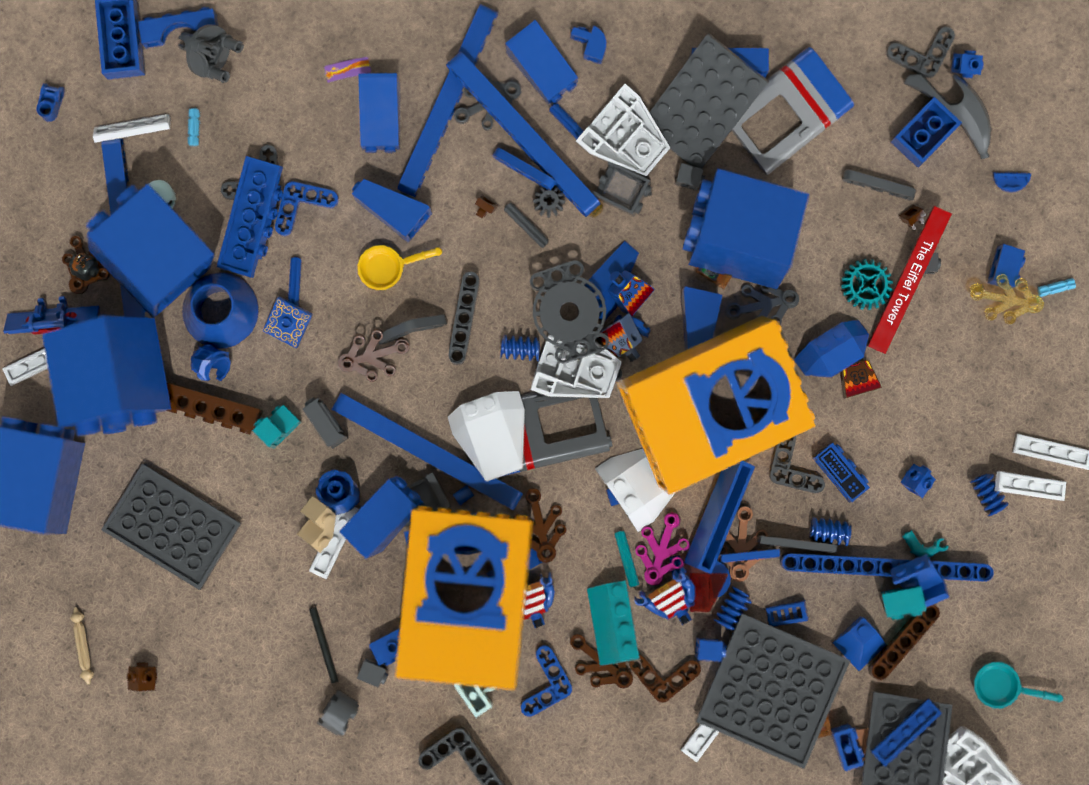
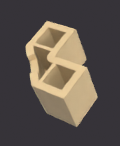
[297,496,336,553]

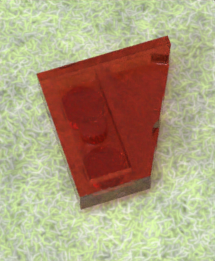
[690,572,728,612]

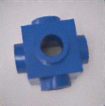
[951,50,984,78]
[900,464,936,498]

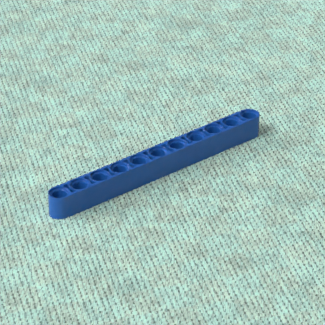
[397,4,498,197]
[446,51,600,217]
[101,138,146,318]
[332,393,523,510]
[780,553,994,582]

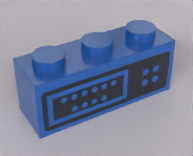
[813,443,870,503]

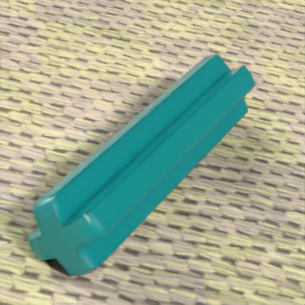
[614,531,639,587]

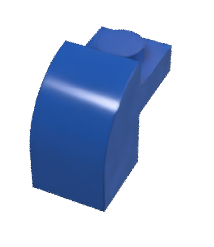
[571,26,606,64]

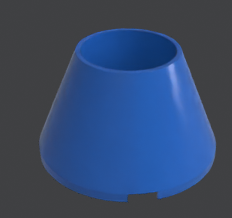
[182,273,259,349]

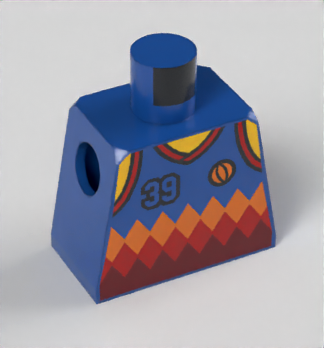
[608,270,655,316]

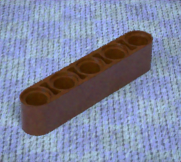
[868,604,940,680]

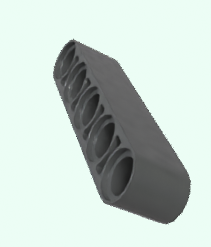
[448,272,480,365]

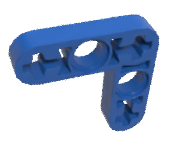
[275,182,339,236]
[521,645,572,717]

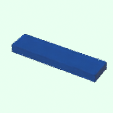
[871,698,942,767]

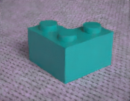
[252,405,301,449]
[881,586,926,620]

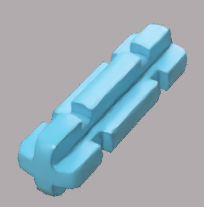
[188,109,200,146]
[1037,278,1076,297]

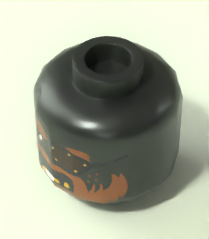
[69,253,100,281]

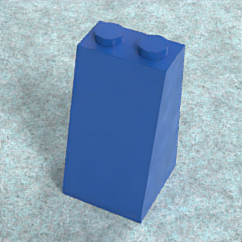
[505,20,578,105]
[358,73,400,153]
[352,179,432,243]
[681,287,722,351]
[339,476,424,559]

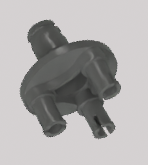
[178,24,244,83]

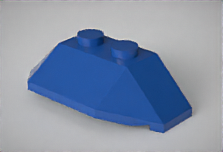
[794,320,869,377]

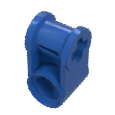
[36,83,65,122]

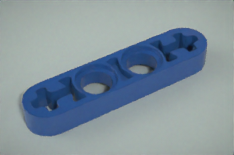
[492,147,556,191]

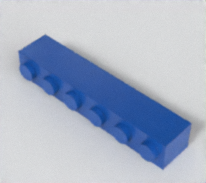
[684,461,755,574]

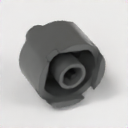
[317,690,359,736]

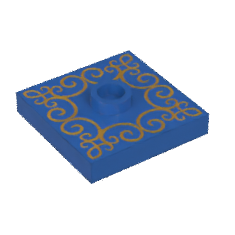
[263,297,313,348]

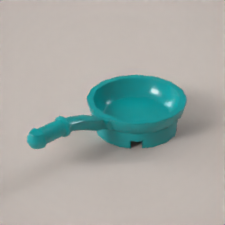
[974,662,1064,709]

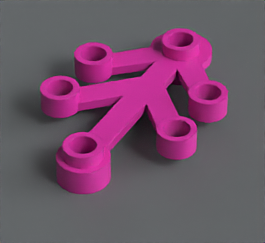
[635,513,690,585]

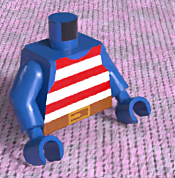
[634,568,695,625]
[524,572,555,628]

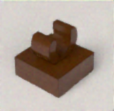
[475,196,499,219]
[898,204,926,230]

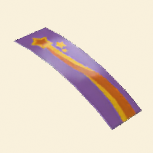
[324,57,371,82]

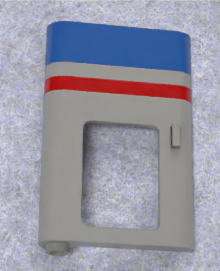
[732,47,854,176]

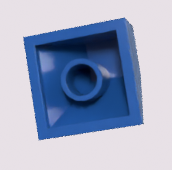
[832,617,887,671]

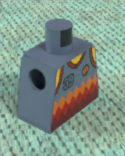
[597,313,642,362]

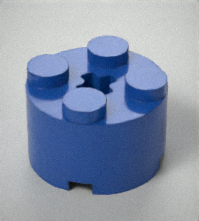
[316,470,360,515]

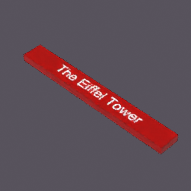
[867,206,952,354]

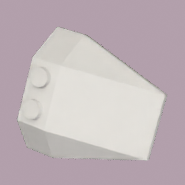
[576,84,670,177]
[530,334,622,398]
[448,391,525,481]
[595,449,676,532]
[943,726,1022,785]

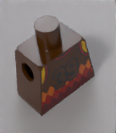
[840,360,882,399]

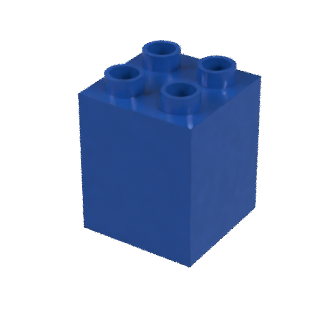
[682,169,809,289]
[86,184,214,318]
[42,316,171,436]
[0,417,85,534]

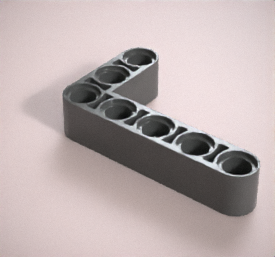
[418,727,505,785]

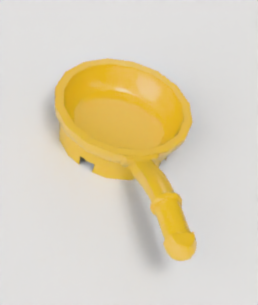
[357,245,442,290]

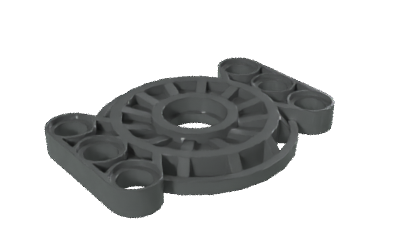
[530,260,609,364]

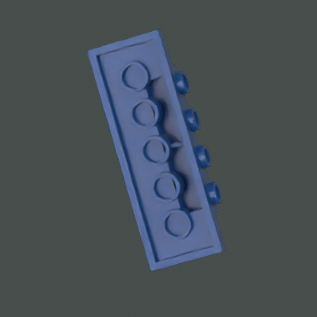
[217,156,283,278]

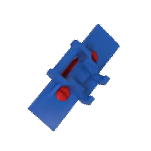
[3,296,100,335]

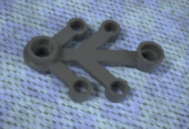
[454,77,521,131]
[726,285,799,326]

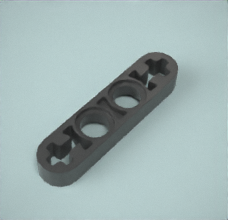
[842,170,916,200]

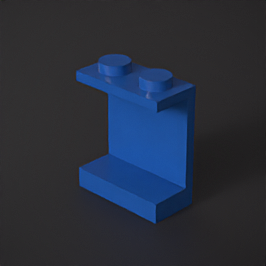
[891,554,950,607]

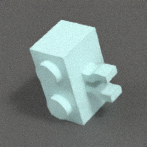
[454,684,496,718]

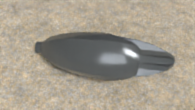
[903,74,992,159]

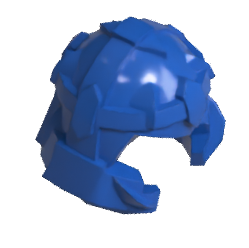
[191,344,231,381]

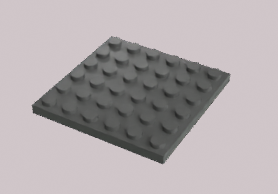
[696,613,850,769]

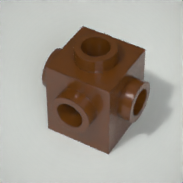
[127,662,157,691]

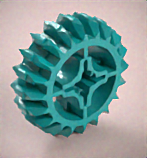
[841,259,893,311]

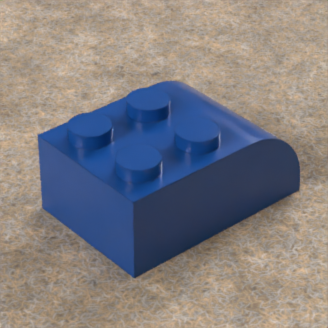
[891,97,962,168]

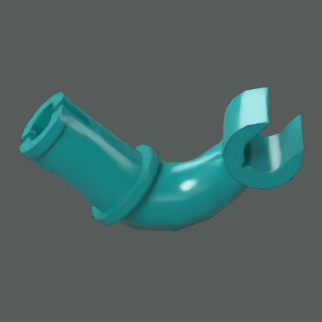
[902,530,949,558]

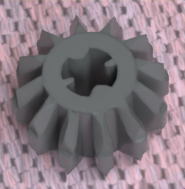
[533,187,565,218]

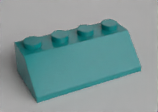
[587,580,639,666]

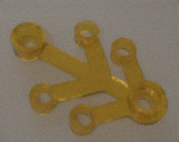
[969,274,1044,325]

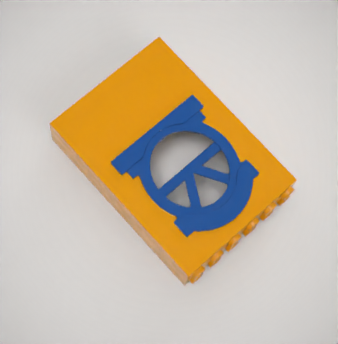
[616,316,815,495]
[395,506,534,690]

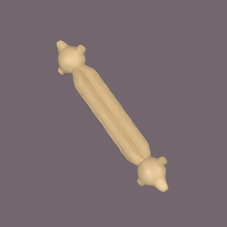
[70,607,94,685]

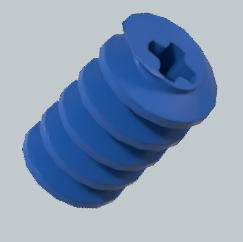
[500,335,540,362]
[970,474,1009,516]
[809,517,851,546]
[713,587,752,630]

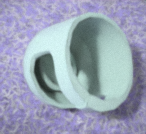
[149,180,176,209]

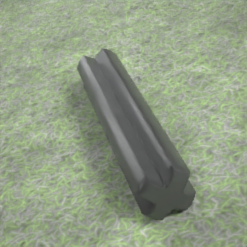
[504,203,549,248]

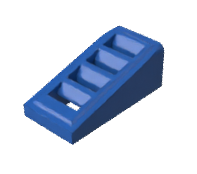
[766,600,809,626]

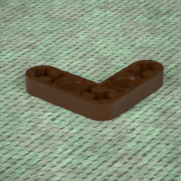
[629,655,701,703]

